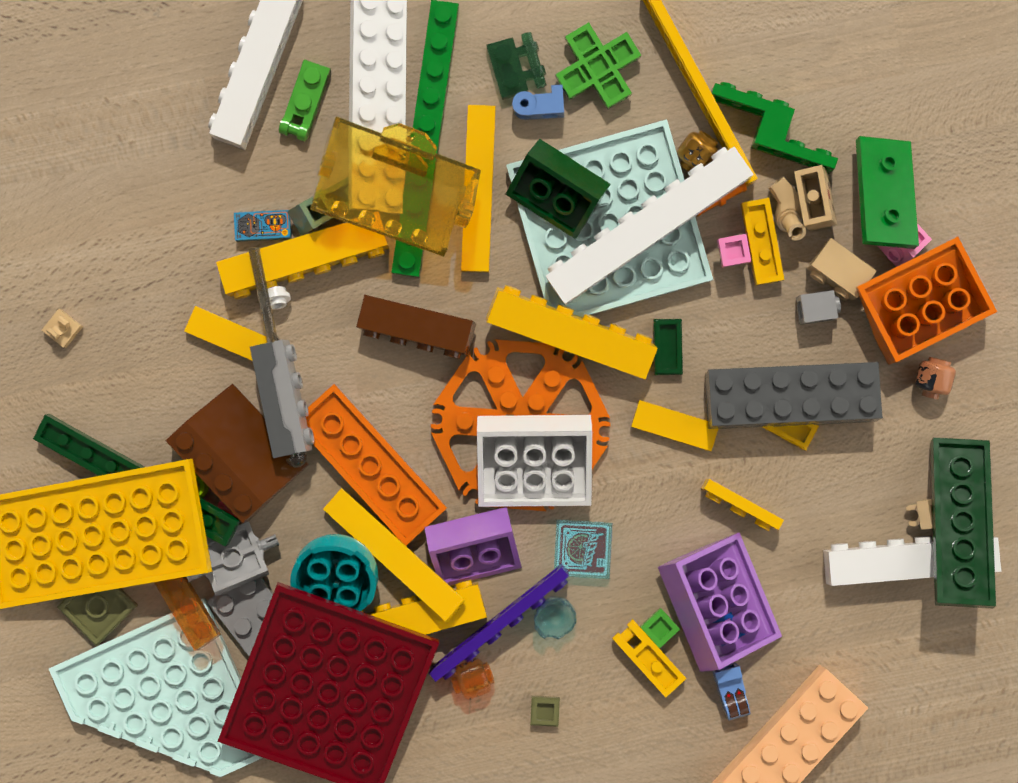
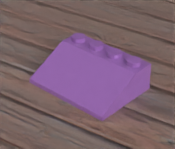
[658,532,782,672]

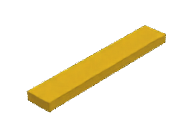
[461,105,496,273]
[323,488,466,622]

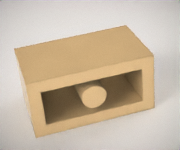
[794,165,837,231]
[806,238,876,301]

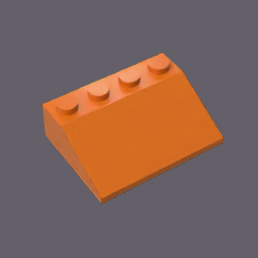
[856,237,997,365]

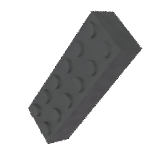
[705,362,883,429]

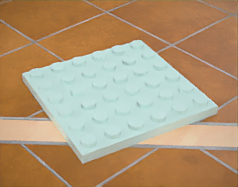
[506,119,713,317]

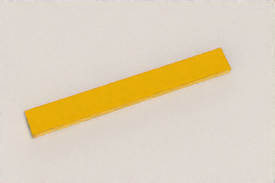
[642,0,758,187]

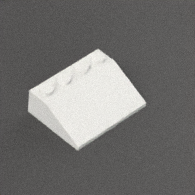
[477,415,592,507]

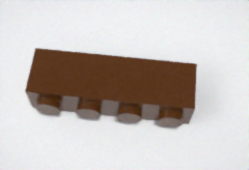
[356,294,476,359]

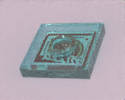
[554,519,613,579]

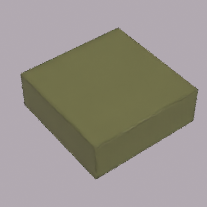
[530,695,560,727]

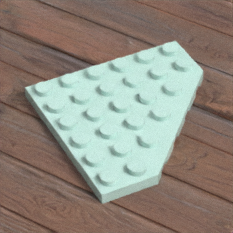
[49,598,263,777]

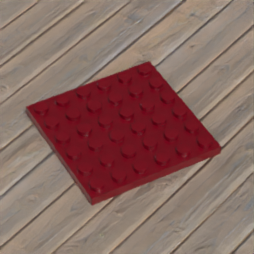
[217,582,439,783]

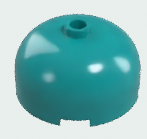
[290,534,378,611]

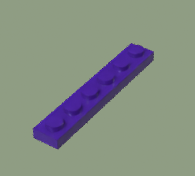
[429,563,569,682]

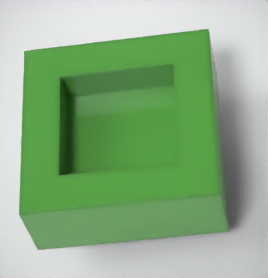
[640,608,680,648]

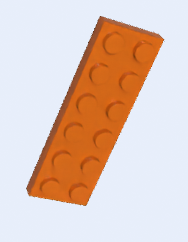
[306,384,447,545]

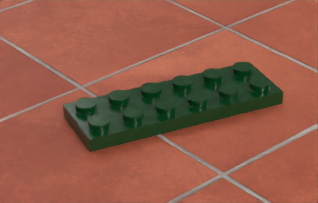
[931,437,996,609]

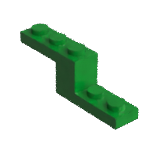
[711,82,838,174]

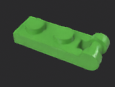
[279,60,331,142]

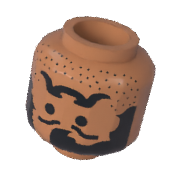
[915,357,956,400]

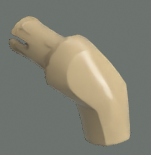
[769,176,806,241]

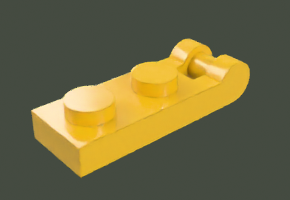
[612,619,686,697]

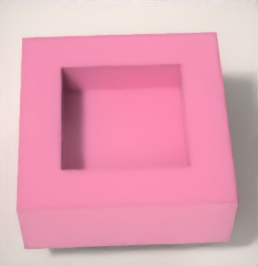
[717,234,751,268]

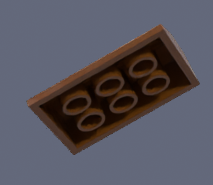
[165,383,309,523]

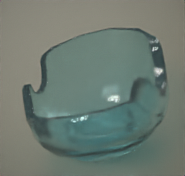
[534,596,577,640]

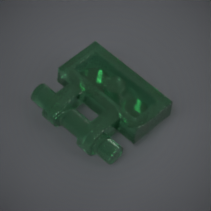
[486,32,547,100]

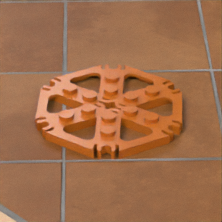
[431,339,610,511]

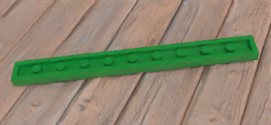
[391,0,459,278]

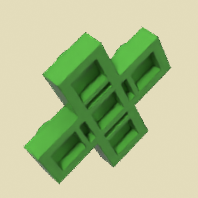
[555,22,641,110]

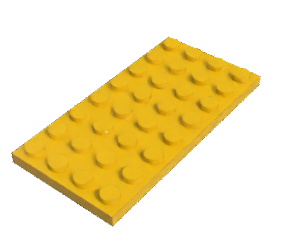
[0,459,212,609]

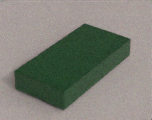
[653,319,683,375]

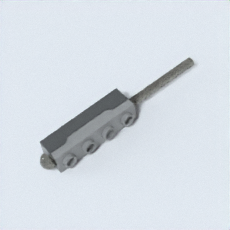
[248,247,314,468]

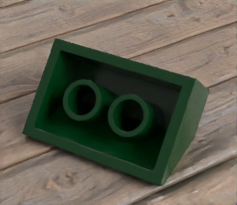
[505,139,611,240]

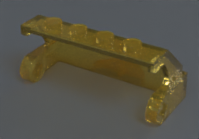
[310,117,481,257]

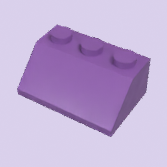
[425,507,522,585]

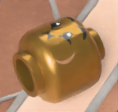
[677,130,718,172]

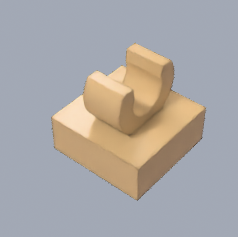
[42,309,83,348]
[906,498,933,530]

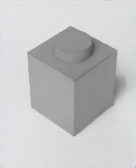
[796,290,841,325]

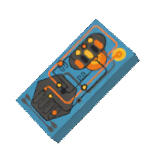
[234,210,292,242]

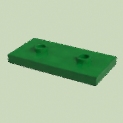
[856,136,919,249]

